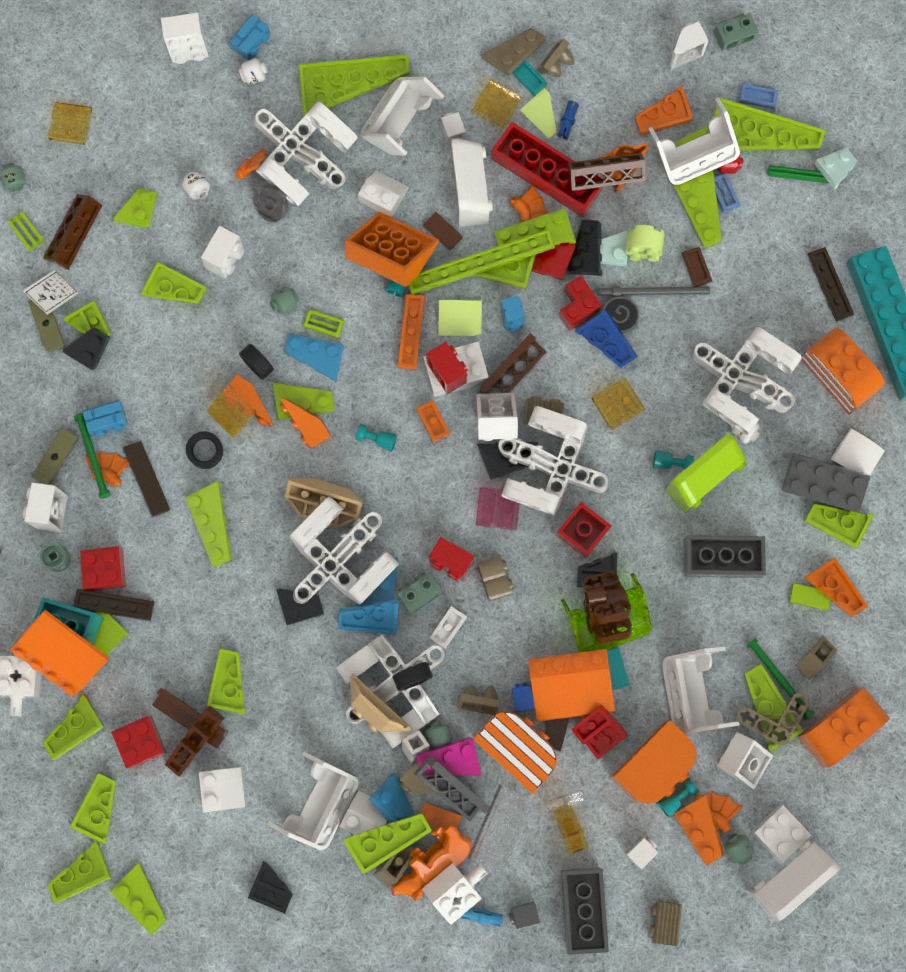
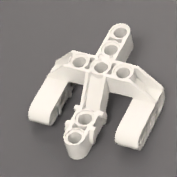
[253,101,358,207]
[692,327,802,435]
[499,406,608,516]
[290,496,400,605]
[336,635,444,748]

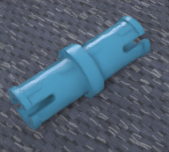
[461,908,503,927]

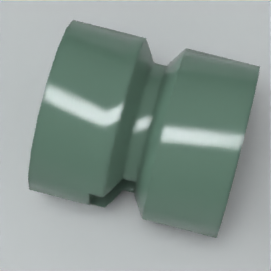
[40,544,71,572]

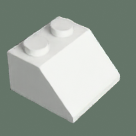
[669,21,709,70]
[358,170,409,217]
[717,732,773,790]
[199,767,245,813]
[339,790,387,835]

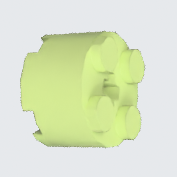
[625,225,665,262]

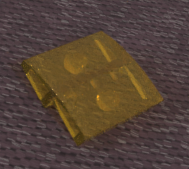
[472,79,523,129]
[48,102,92,145]
[591,378,646,430]
[207,385,257,438]

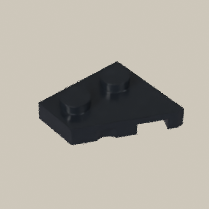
[62,328,111,370]
[577,552,618,588]
[276,589,324,626]

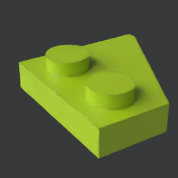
[113,189,158,229]
[63,301,112,336]

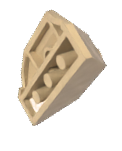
[285,477,363,528]
[350,674,411,732]

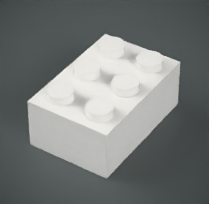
[161,13,209,64]
[423,342,489,397]
[476,393,518,441]
[23,483,68,533]

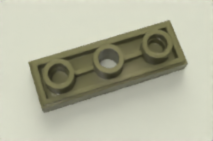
[28,300,65,353]
[31,428,79,485]

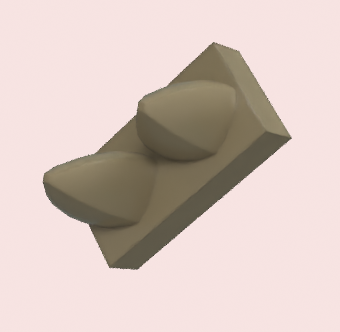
[537,39,575,77]
[458,685,499,716]

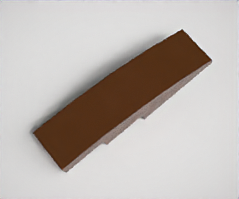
[164,705,225,777]

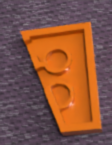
[635,86,693,136]
[804,558,868,617]
[674,793,724,865]

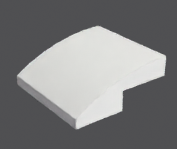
[830,429,885,475]

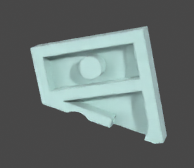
[815,148,857,190]
[600,230,628,266]

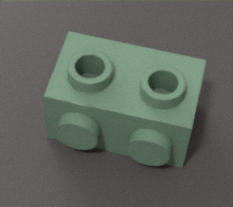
[714,13,759,51]
[397,572,443,615]

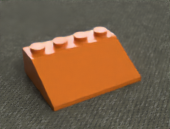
[345,212,439,287]
[10,610,109,697]
[528,649,615,722]

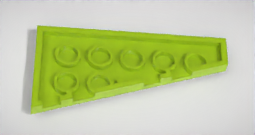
[299,54,410,117]
[709,98,826,151]
[673,126,722,249]

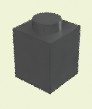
[508,902,540,929]

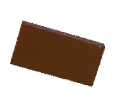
[423,212,463,251]
[681,247,712,287]

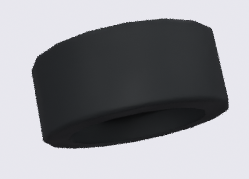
[239,344,274,380]
[186,431,223,469]
[392,662,433,691]

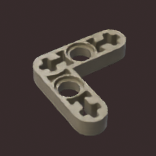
[737,692,809,745]

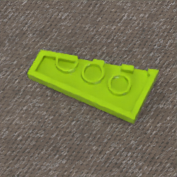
[494,208,576,246]
[185,481,232,567]

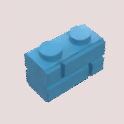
[229,14,270,60]
[501,296,525,333]
[83,400,128,437]

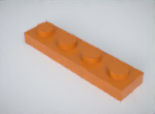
[398,294,425,370]

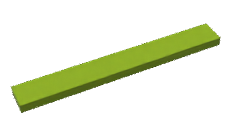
[409,229,555,295]

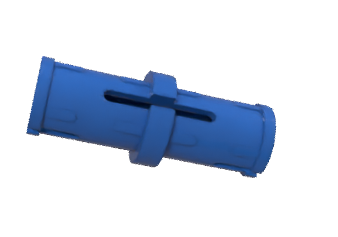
[557,101,579,139]

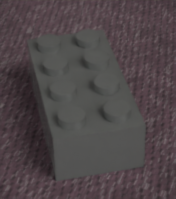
[782,453,871,513]
[684,535,766,578]
[561,868,609,955]

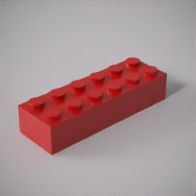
[491,122,604,218]

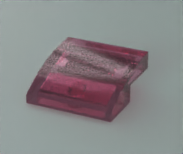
[476,487,520,531]

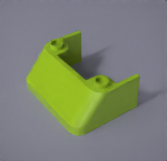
[665,432,747,513]

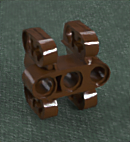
[582,572,632,644]

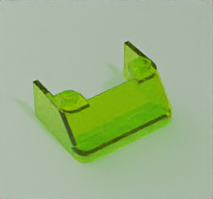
[561,573,652,653]

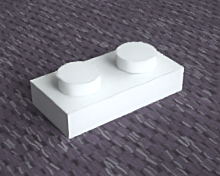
[429,606,467,649]

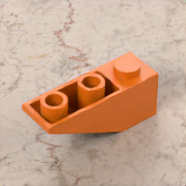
[224,374,273,427]
[280,397,331,449]

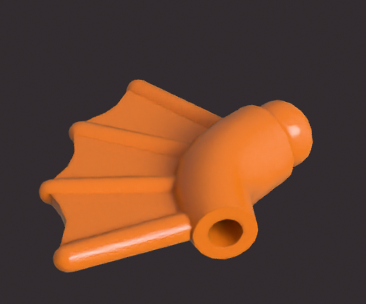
[235,149,267,180]
[509,186,548,222]
[85,451,129,487]
[695,791,742,834]

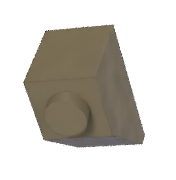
[795,636,837,679]
[400,762,442,794]
[373,845,414,888]

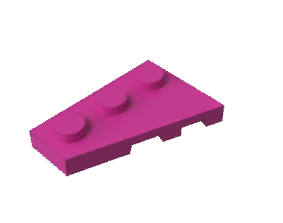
[416,737,482,776]

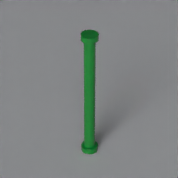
[74,413,111,499]
[747,638,815,720]

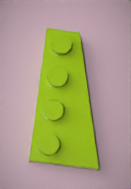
[744,664,804,752]
[342,813,432,875]

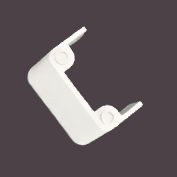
[360,77,444,156]
[649,98,740,185]
[451,138,493,227]
[662,647,740,734]
[267,752,358,850]
[748,840,840,921]

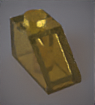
[553,805,588,855]

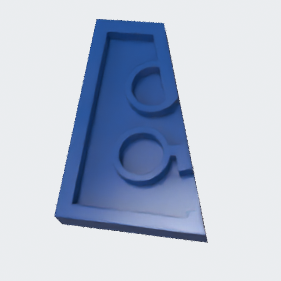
[575,310,638,368]

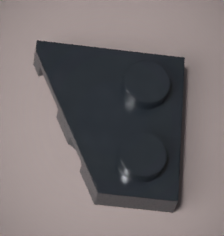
[248,861,293,914]

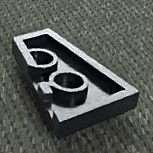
[567,220,603,276]
[477,442,539,480]

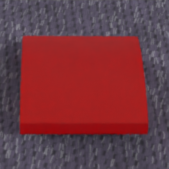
[531,242,576,281]
[571,705,629,760]

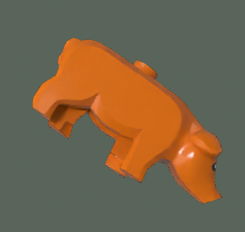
[391,825,472,901]

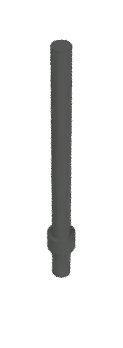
[597,286,710,297]

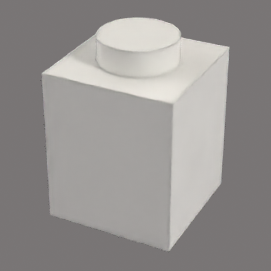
[441,112,466,144]
[402,730,430,764]
[626,837,658,870]

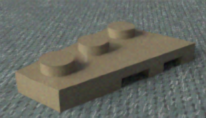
[481,28,545,76]

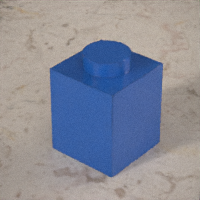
[512,683,535,712]

